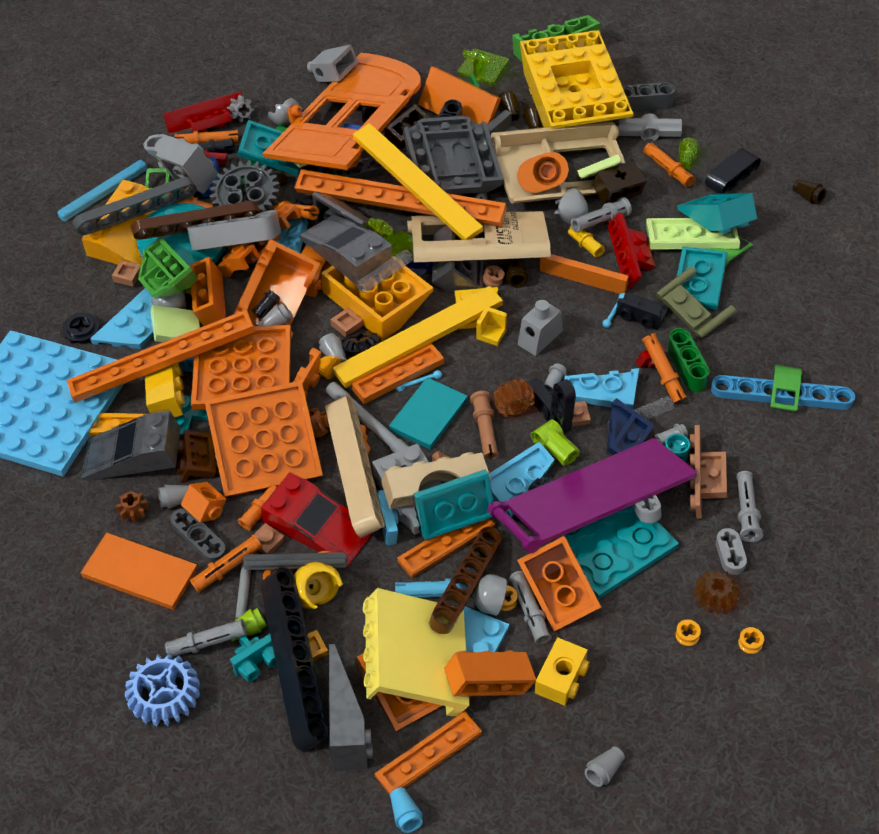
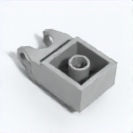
[143,134,219,193]
[372,444,442,535]

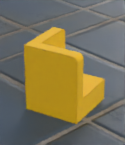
[476,306,507,346]

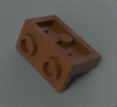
[176,430,216,483]

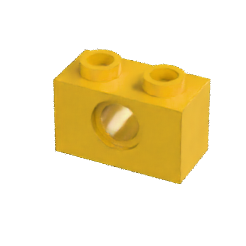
[535,637,590,706]

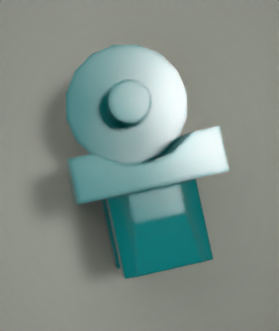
[230,634,277,683]

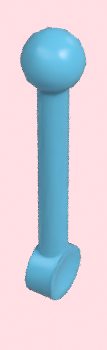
[602,292,626,328]
[396,370,442,392]

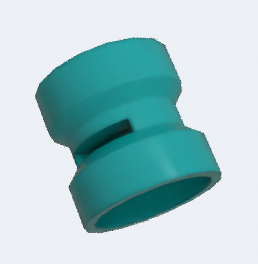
[665,434,690,463]

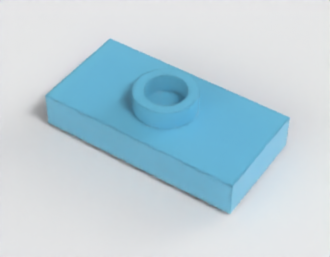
[377,490,398,546]

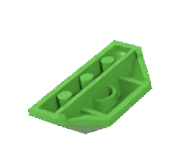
[138,237,198,299]

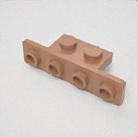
[690,425,727,519]

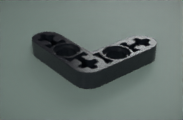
[524,378,576,433]

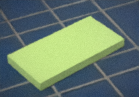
[646,218,740,249]

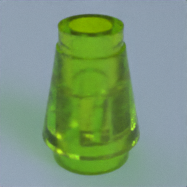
[679,137,699,169]

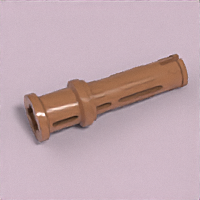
[470,391,499,460]

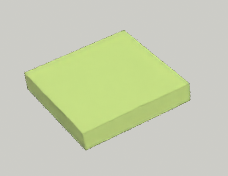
[577,154,621,181]
[150,305,200,342]

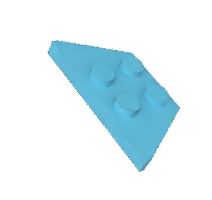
[90,288,154,349]

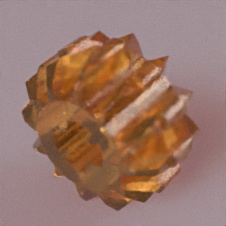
[493,378,535,417]
[694,569,740,615]

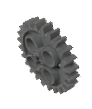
[210,160,281,212]

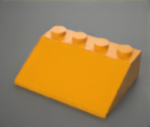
[82,180,163,265]
[321,256,433,341]

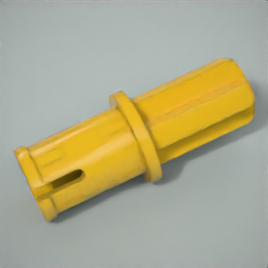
[568,226,605,258]

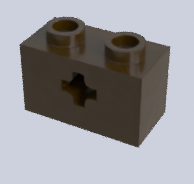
[384,104,430,149]
[592,161,647,204]

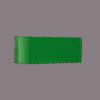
[667,328,710,393]

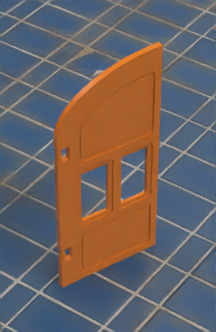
[263,53,421,170]

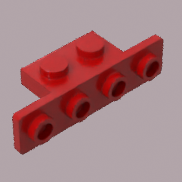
[163,91,243,133]
[608,212,655,289]

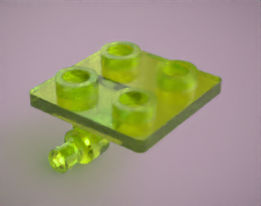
[458,49,509,85]
[368,218,413,260]

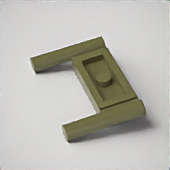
[656,266,737,339]

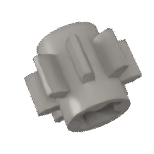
[227,95,254,122]

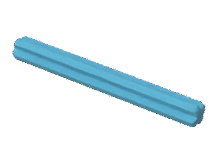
[57,160,147,222]

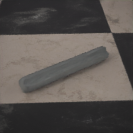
[243,552,347,570]

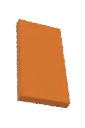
[418,66,501,125]
[81,533,198,610]

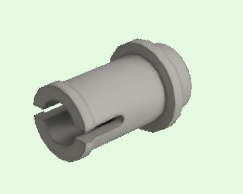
[543,364,567,394]
[655,424,688,446]

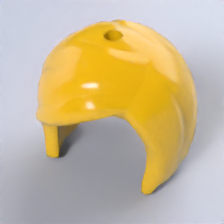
[294,562,343,609]

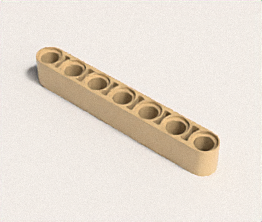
[325,395,385,538]

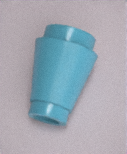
[390,787,423,833]

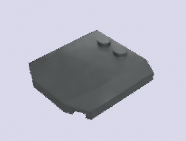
[403,116,504,194]

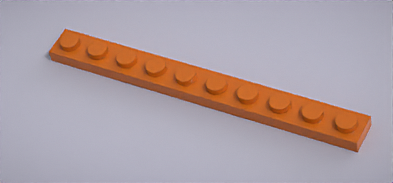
[295,170,507,227]

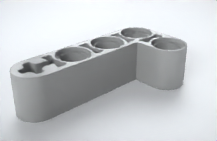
[187,210,281,250]

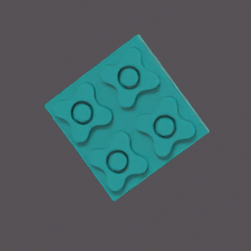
[547,506,679,600]

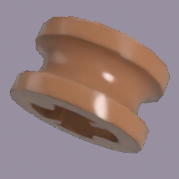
[483,265,505,287]

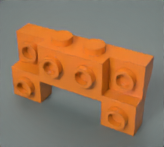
[217,204,302,277]

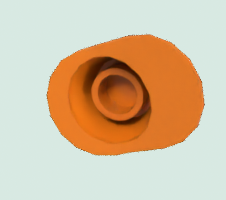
[517,152,569,193]

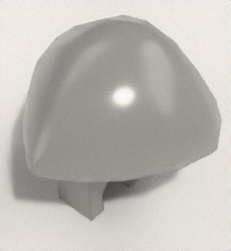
[555,188,589,224]

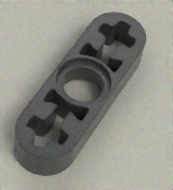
[170,508,227,563]

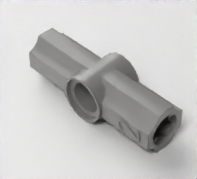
[618,114,682,140]

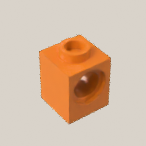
[181,482,227,522]

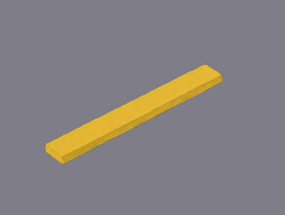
[353,123,483,240]
[333,286,503,388]

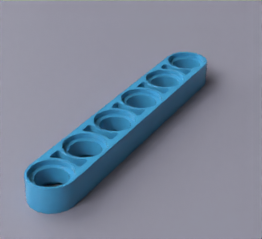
[711,375,855,410]

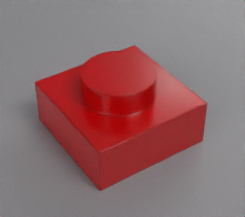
[635,344,666,368]

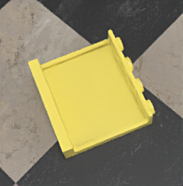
[363,588,469,717]

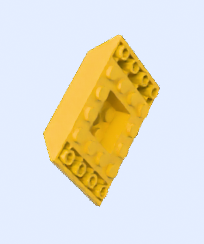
[520,30,633,129]

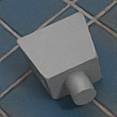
[307,45,358,82]
[518,300,563,356]

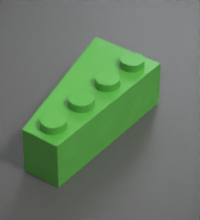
[512,15,601,62]

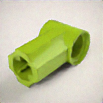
[531,419,580,466]

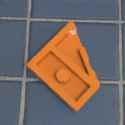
[293,348,321,398]

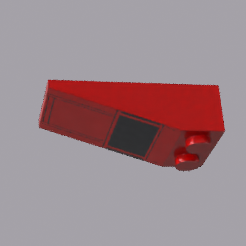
[261,472,374,567]

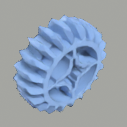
[125,653,200,727]

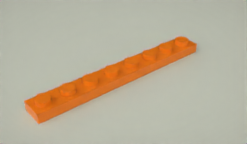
[67,310,255,403]

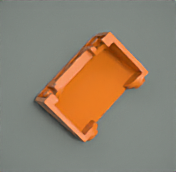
[233,239,321,338]

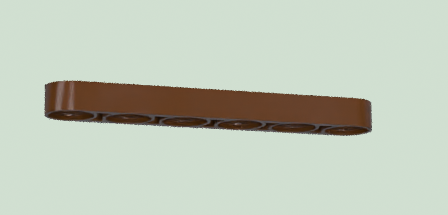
[130,201,261,240]
[429,527,502,634]

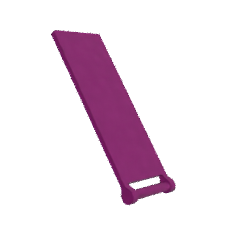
[487,438,697,553]

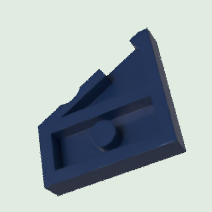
[607,398,654,455]

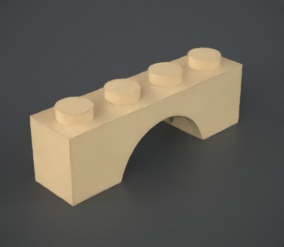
[381,452,491,509]

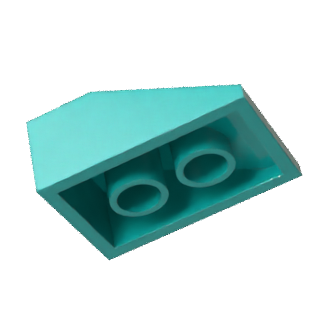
[677,193,757,234]

